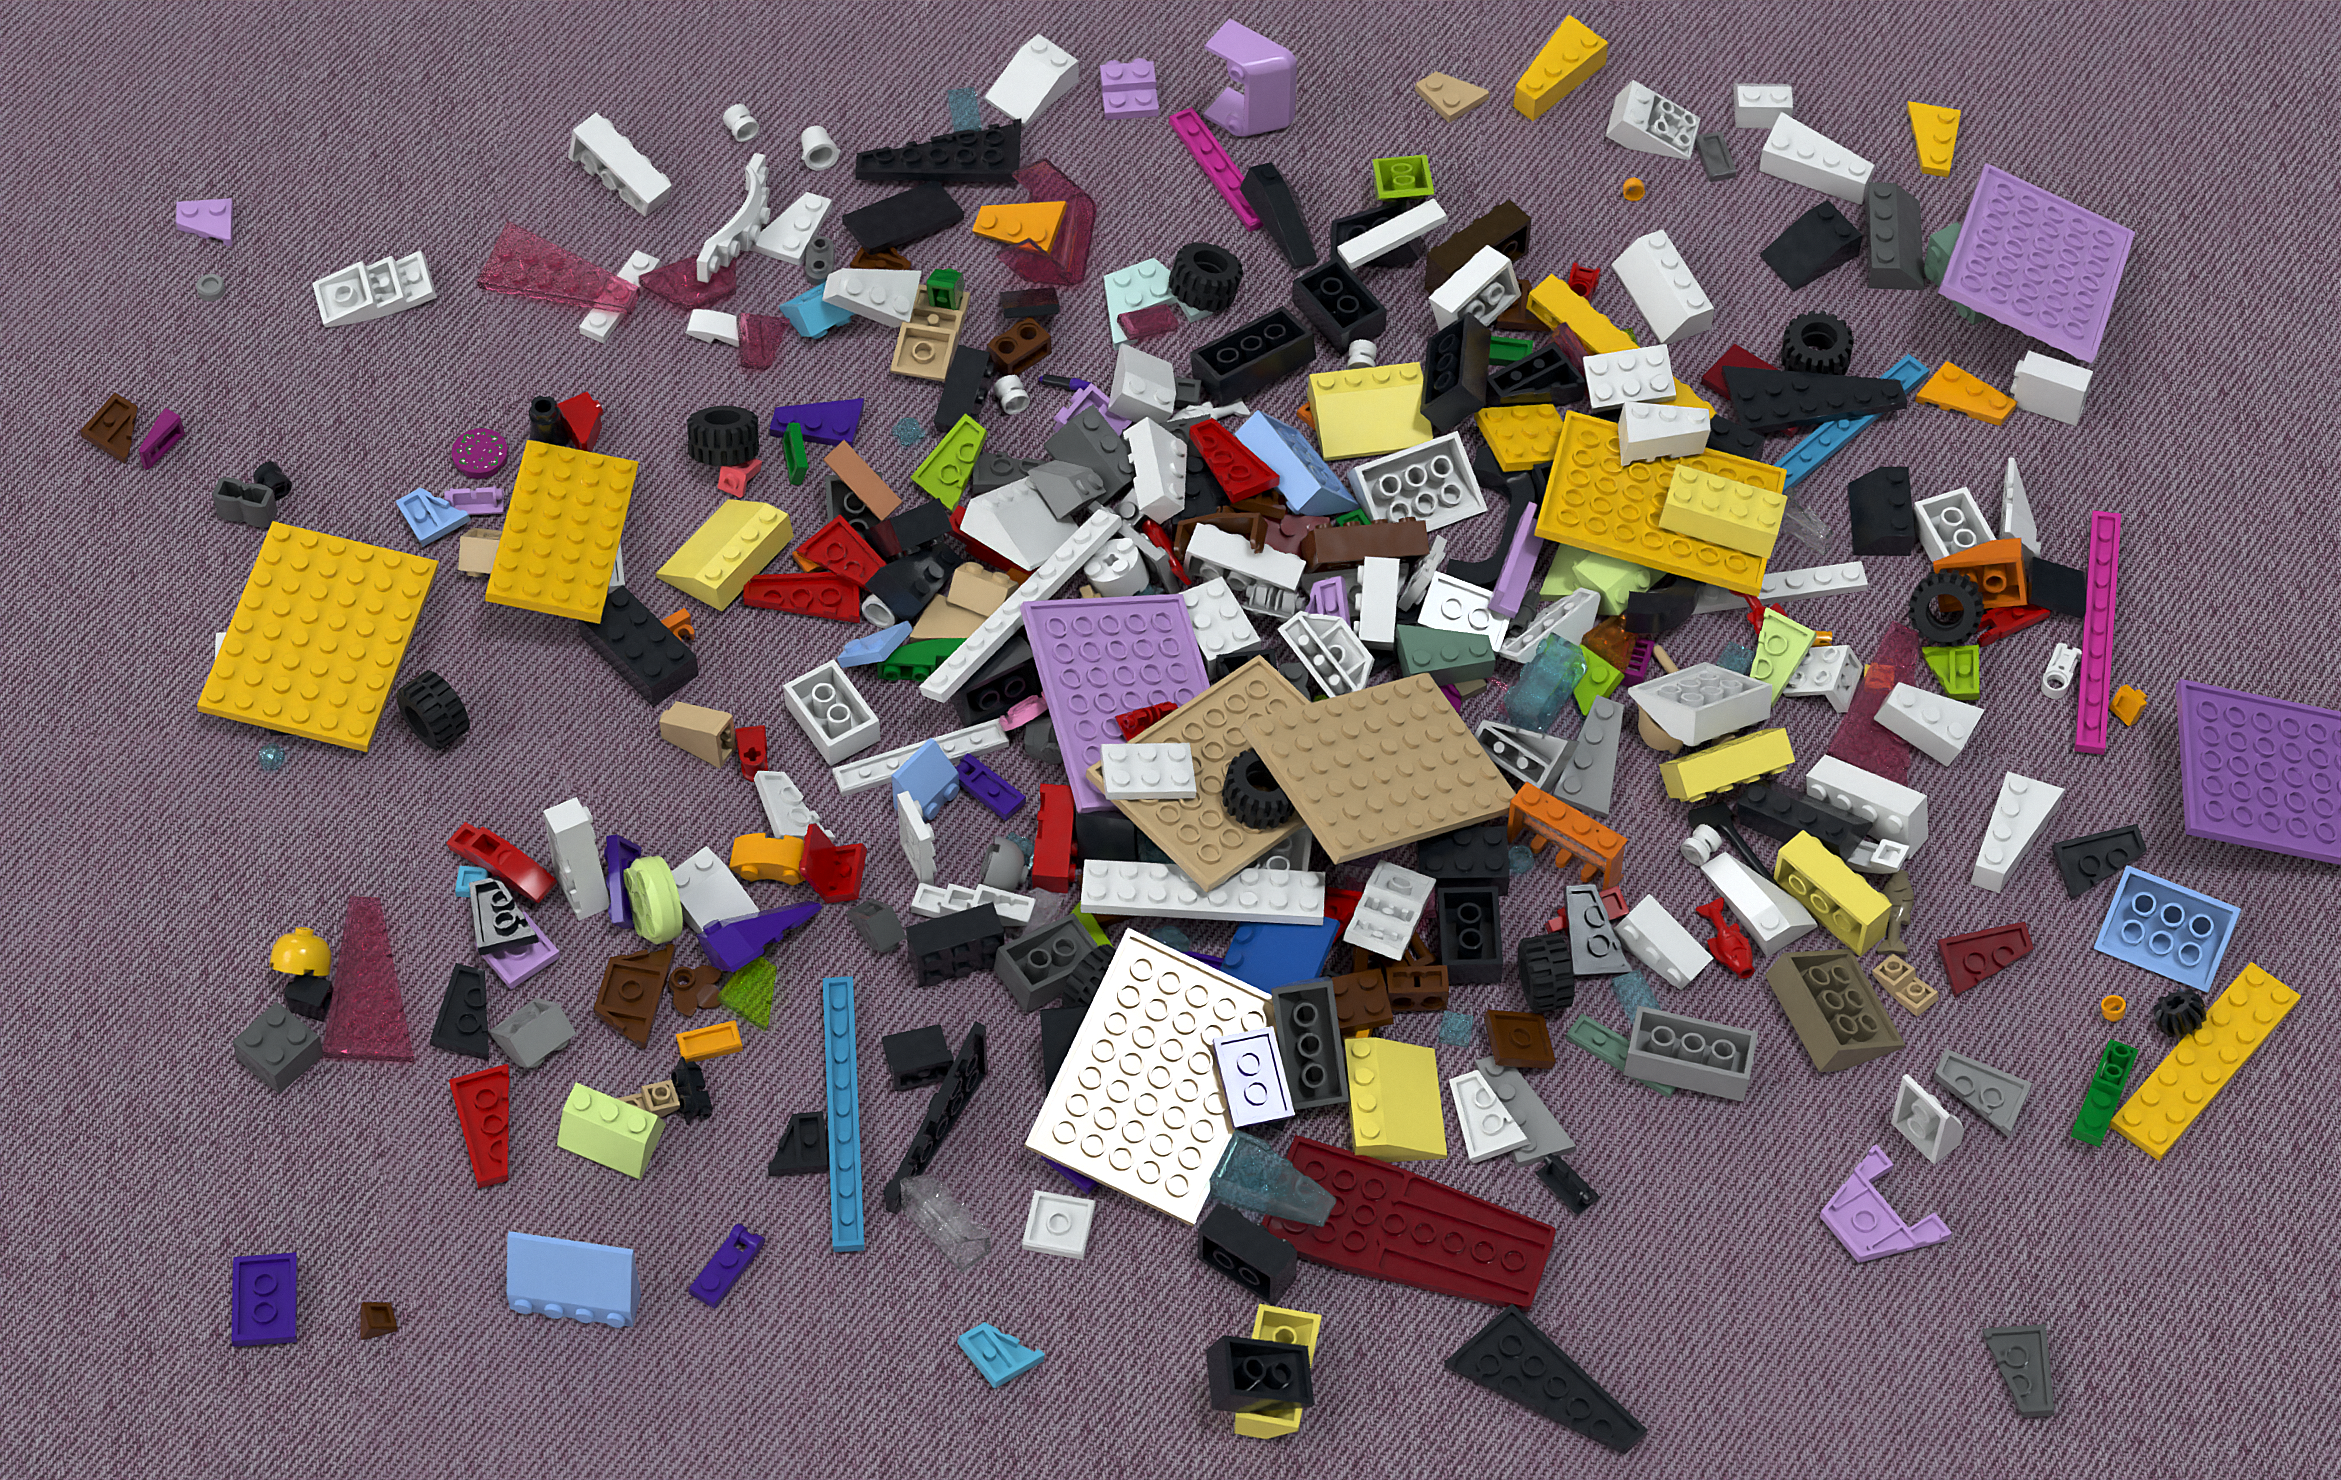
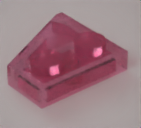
[736,313,790,370]

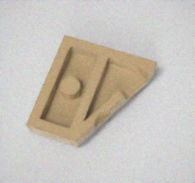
[1415,71,1489,123]

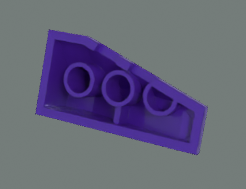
[696,900,822,973]

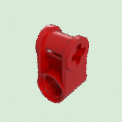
[1568,262,1601,304]
[735,725,768,782]

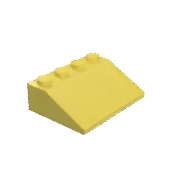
[1307,362,1433,461]
[655,499,794,612]
[1343,1037,1447,1162]

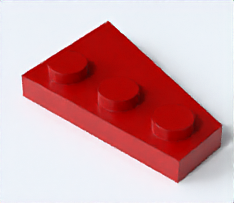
[796,515,887,592]

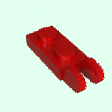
[1975,593,2051,647]

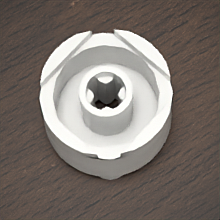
[1084,538,1150,598]

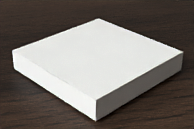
[1022,1190,1096,1260]

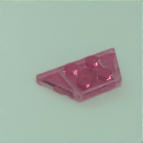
[638,254,736,312]

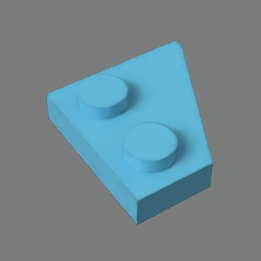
[958,1322,1045,1389]

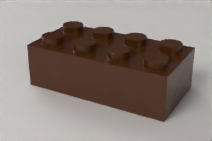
[1300,517,1430,574]

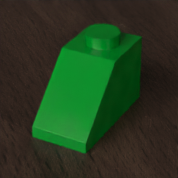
[926,268,965,311]

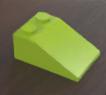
[1372,155,1434,202]

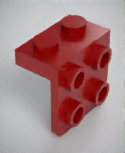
[799,823,867,904]

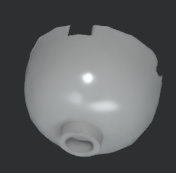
[977,835,1029,892]

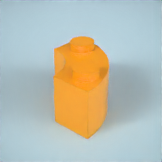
[729,833,806,886]

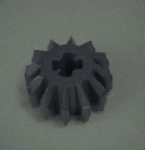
[2153,988,2207,1039]

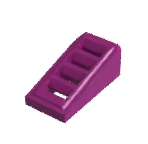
[138,408,185,470]
[1616,634,1655,687]

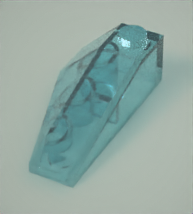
[1209,1129,1336,1227]

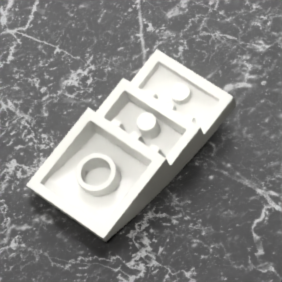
[312,250,437,328]
[1343,859,1436,961]

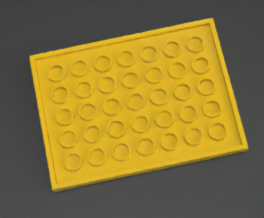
[1534,410,1787,597]
[197,521,439,753]

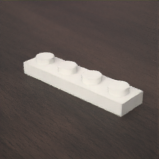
[579,250,661,343]

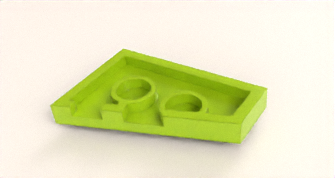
[910,413,988,513]

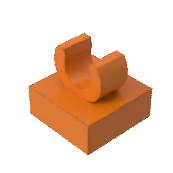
[661,608,695,641]

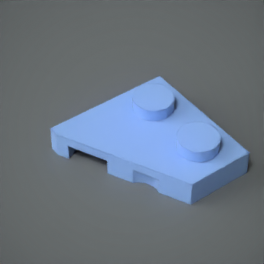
[836,621,913,668]

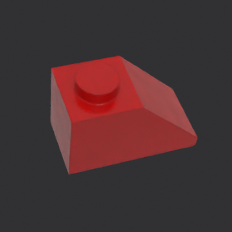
[557,391,604,452]

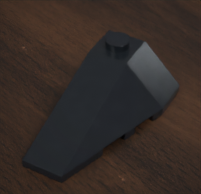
[1239,162,1318,270]

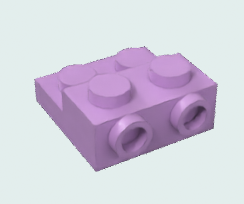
[1100,58,1159,120]
[1052,383,1132,437]

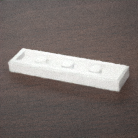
[1337,198,1448,270]

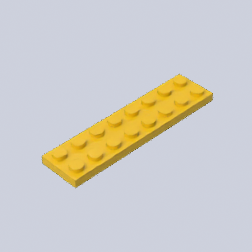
[2109,962,2301,1162]

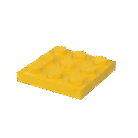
[1474,404,1563,472]

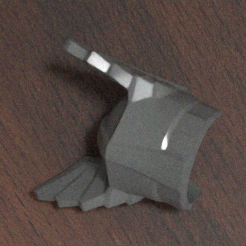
[1024,715,1064,765]

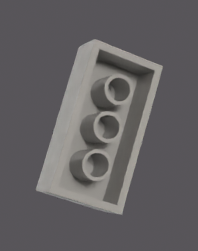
[1623,1006,1758,1102]

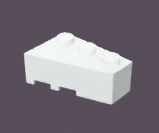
[822,268,922,328]
[1618,401,1711,466]
[1123,417,1187,524]
[1353,556,1400,651]
[1873,682,1984,767]
[1613,894,1713,990]

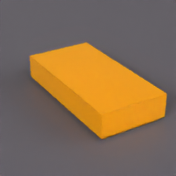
[676,1020,743,1063]

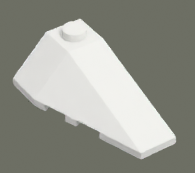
[1700,852,1818,957]

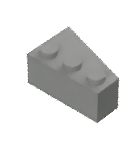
[1474,720,1580,792]

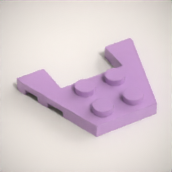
[1820,1144,1952,1263]

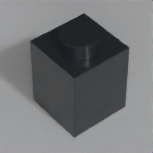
[284,974,336,1022]

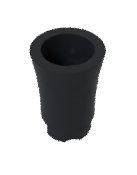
[529,395,568,447]

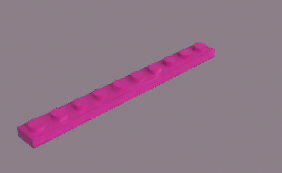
[2074,510,2121,755]

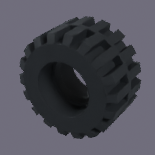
[1168,242,1243,312]
[1780,311,1854,375]
[687,406,759,466]
[1909,569,1984,647]
[396,670,470,751]
[1222,748,1295,829]
[1517,932,1575,1013]
[1061,944,1117,1007]

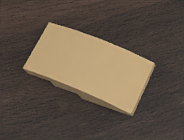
[890,284,971,382]

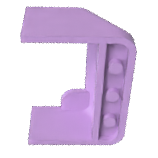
[1203,18,1297,137]

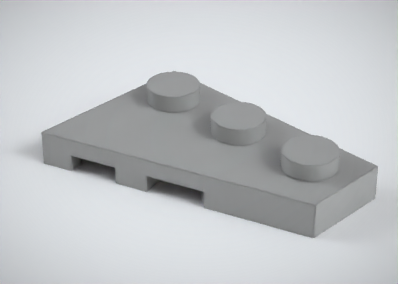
[1934,1049,2032,1137]

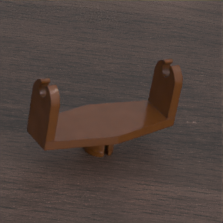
[1174,506,1268,561]

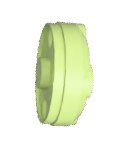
[623,856,683,944]

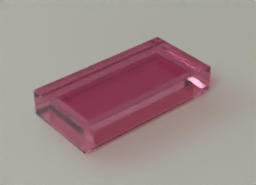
[1116,304,1179,340]

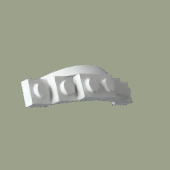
[697,153,770,283]

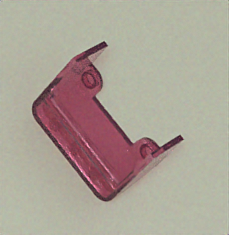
[996,157,1097,286]

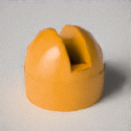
[1623,177,1645,201]
[2101,995,2126,1022]

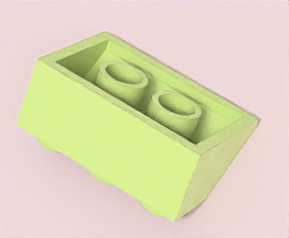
[1572,551,1668,616]
[557,1082,666,1180]

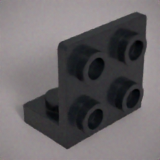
[882,1024,954,1091]

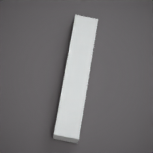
[832,718,1009,797]

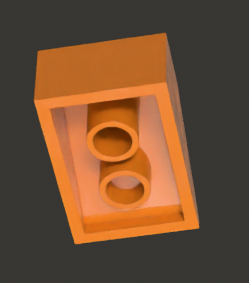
[1933,538,2027,612]

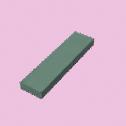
[1565,1013,1678,1099]

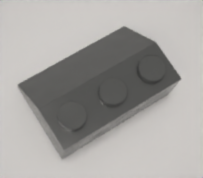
[1043,404,1137,506]

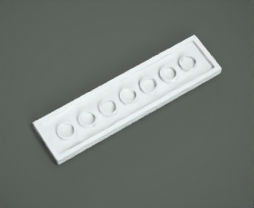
[1081,860,1325,925]

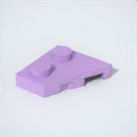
[176,198,233,246]

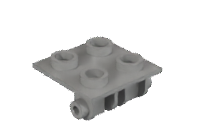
[1242,584,1309,623]

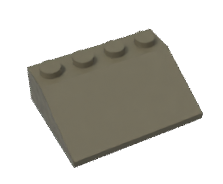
[1765,949,1905,1072]

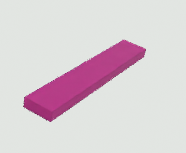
[1169,107,1264,232]

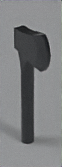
[1688,801,1779,887]

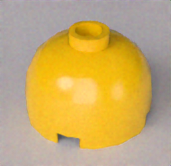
[269,927,331,976]

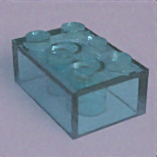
[1504,632,1588,733]

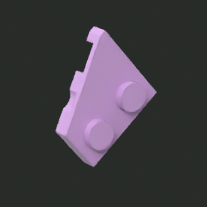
[1304,576,1351,628]

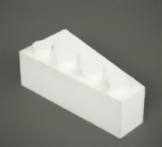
[568,112,672,217]
[1759,112,1874,205]
[1183,523,1306,601]
[1806,754,1928,860]
[1971,771,2065,893]
[543,797,611,921]

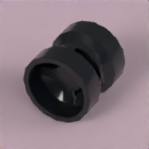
[253,461,292,501]

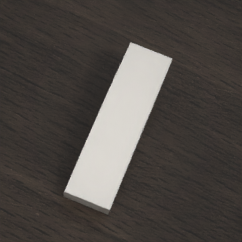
[911,883,1036,926]

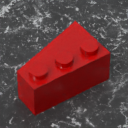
[1032,783,1078,893]

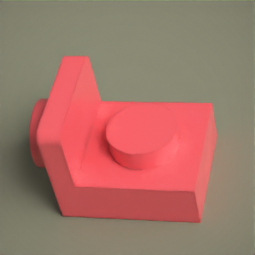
[718,458,762,498]

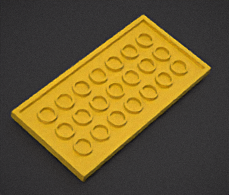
[485,440,639,624]

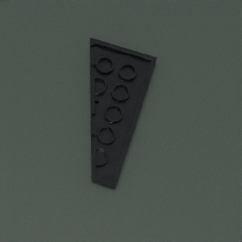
[855,118,1022,182]
[1721,365,1908,434]
[883,1021,988,1215]
[1444,1304,1648,1455]

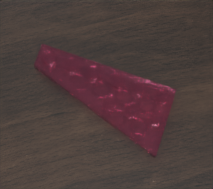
[477,220,641,315]
[1826,621,1919,788]
[323,896,415,1063]

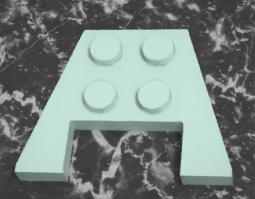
[1104,258,1213,351]

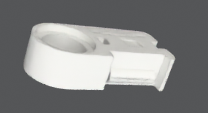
[2041,643,2082,699]

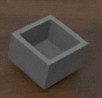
[232,1001,324,1095]

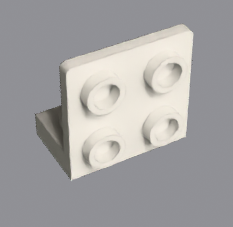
[1783,645,1863,713]

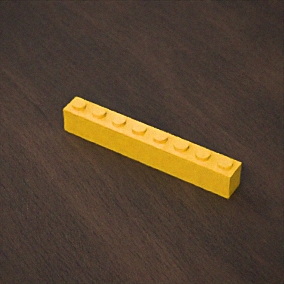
[1526,273,1717,421]

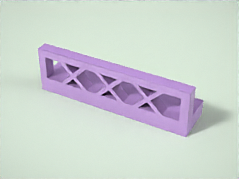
[1487,502,1544,619]

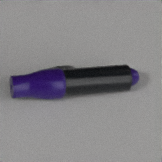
[1039,374,1093,392]

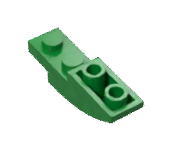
[877,638,967,682]
[2070,1039,2139,1147]

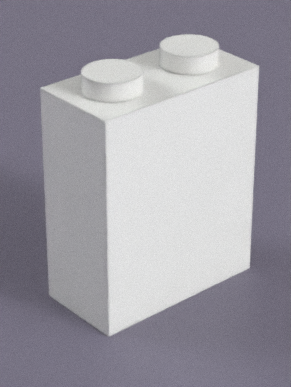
[2010,350,2093,426]

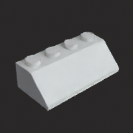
[1611,229,1714,345]

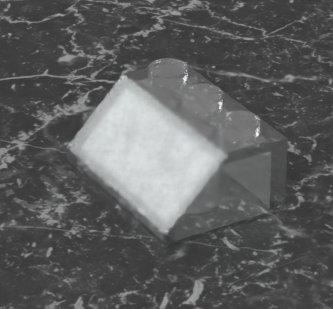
[900,1174,991,1273]

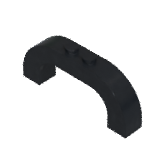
[1445,446,1538,592]
[1625,575,1706,633]

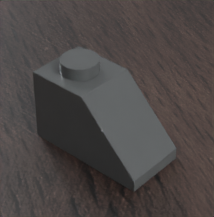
[846,898,907,952]

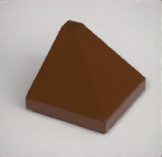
[360,1302,398,1340]

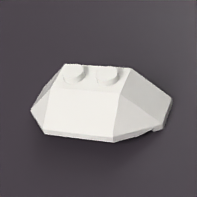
[1499,587,1601,669]
[1277,611,1375,698]

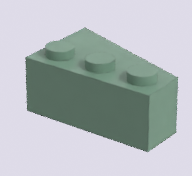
[1394,624,1496,686]

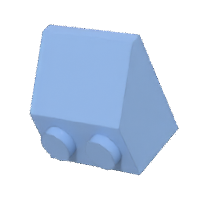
[892,738,960,823]

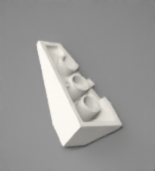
[1999,458,2041,570]

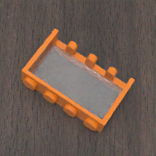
[1507,781,1628,891]

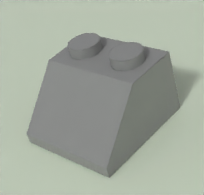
[1027,460,1106,520]
[488,997,576,1068]

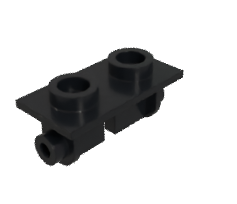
[671,1056,713,1125]
[1535,1153,1600,1216]

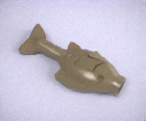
[1877,870,1914,955]

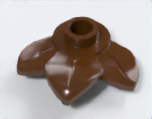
[668,965,722,1017]

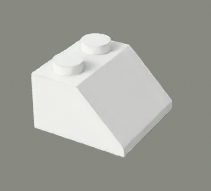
[1733,83,1793,128]

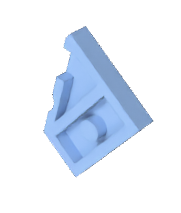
[395,487,471,547]

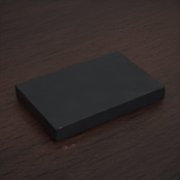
[1039,1005,1091,1098]

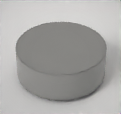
[196,274,225,301]

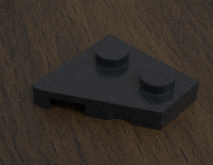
[768,1111,828,1176]

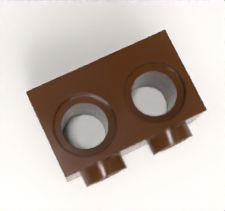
[987,316,1052,377]
[1385,965,1449,1012]

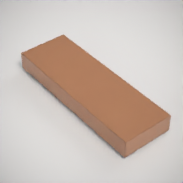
[823,440,903,522]

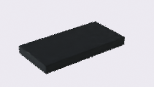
[842,181,964,256]

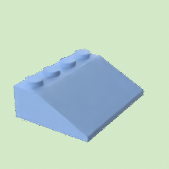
[1235,410,1361,516]
[2093,865,2241,993]
[507,1231,641,1328]

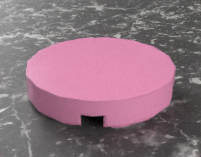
[998,691,1048,731]

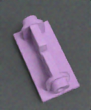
[444,486,504,515]

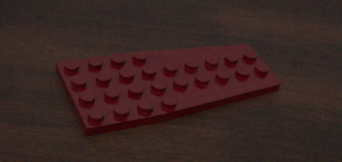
[1262,1135,1556,1312]

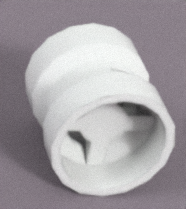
[723,104,759,142]
[1347,340,1377,370]
[994,375,1030,414]
[1680,824,1722,866]

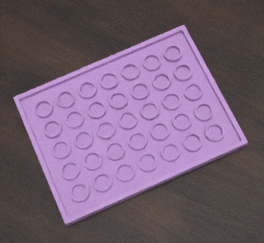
[1937,163,2135,364]
[1020,594,1210,814]

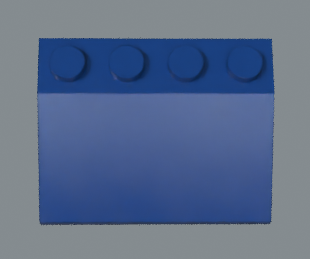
[1219,916,1340,995]

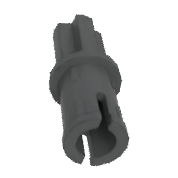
[1508,590,1541,637]

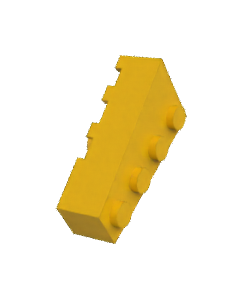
[1513,14,1608,121]

